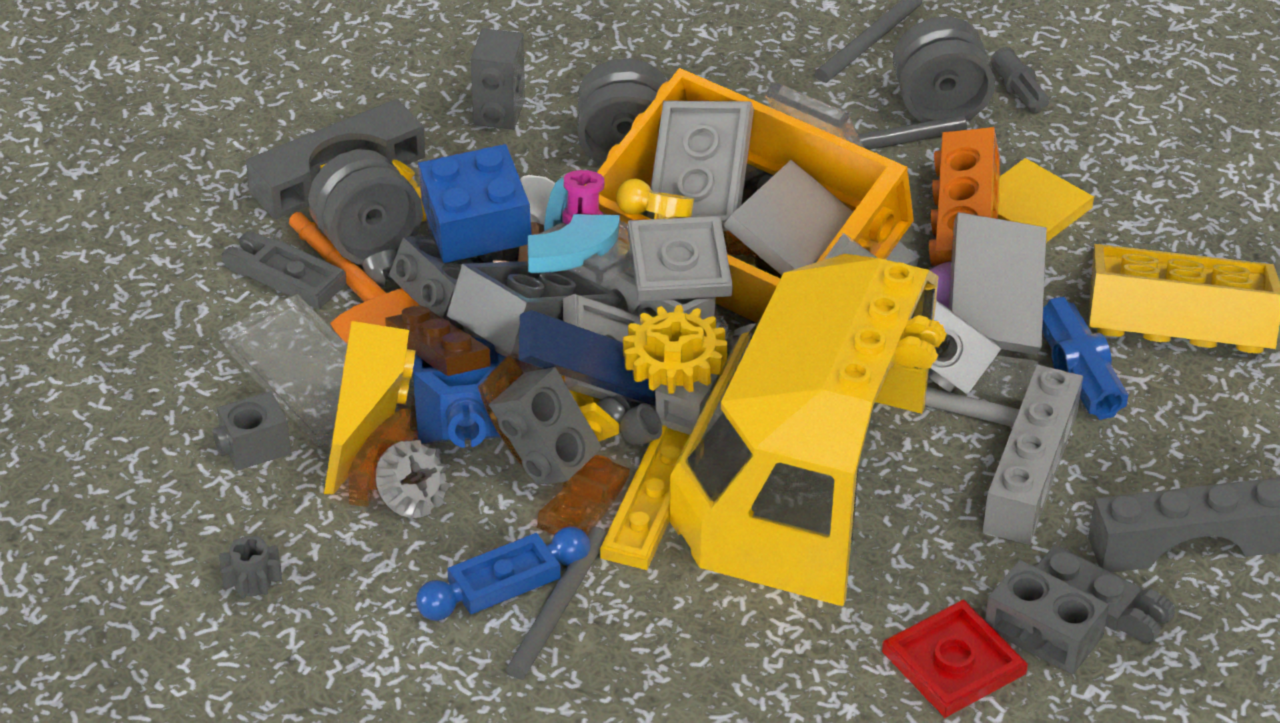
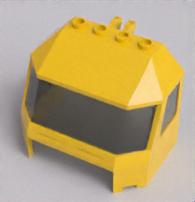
[669,254,947,606]

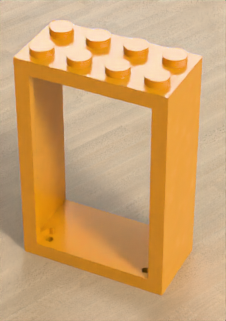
[584,68,914,323]

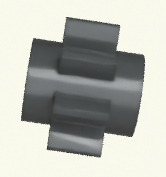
[219,536,282,598]

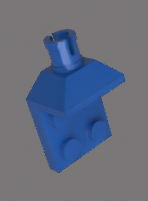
[413,336,510,448]

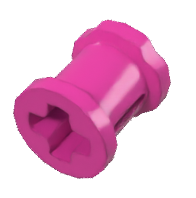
[562,170,604,225]

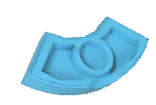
[527,214,620,273]

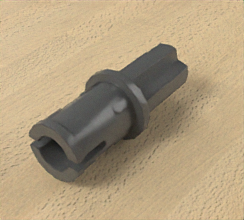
[990,47,1049,113]

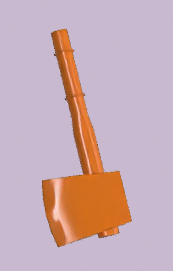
[289,212,420,346]

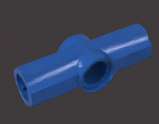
[1042,297,1129,420]

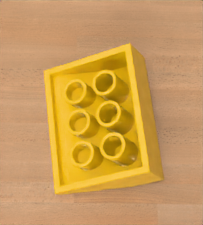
[1089,244,1280,353]

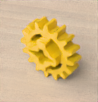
[623,305,727,394]

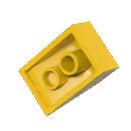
[324,321,416,495]

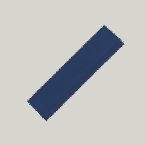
[519,310,656,406]

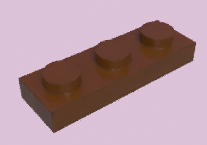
[385,306,490,376]

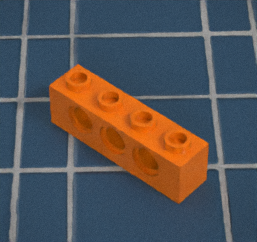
[929,127,1000,266]

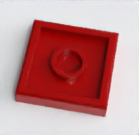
[882,599,1028,718]

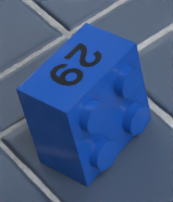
[418,144,532,263]

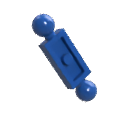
[416,526,591,621]

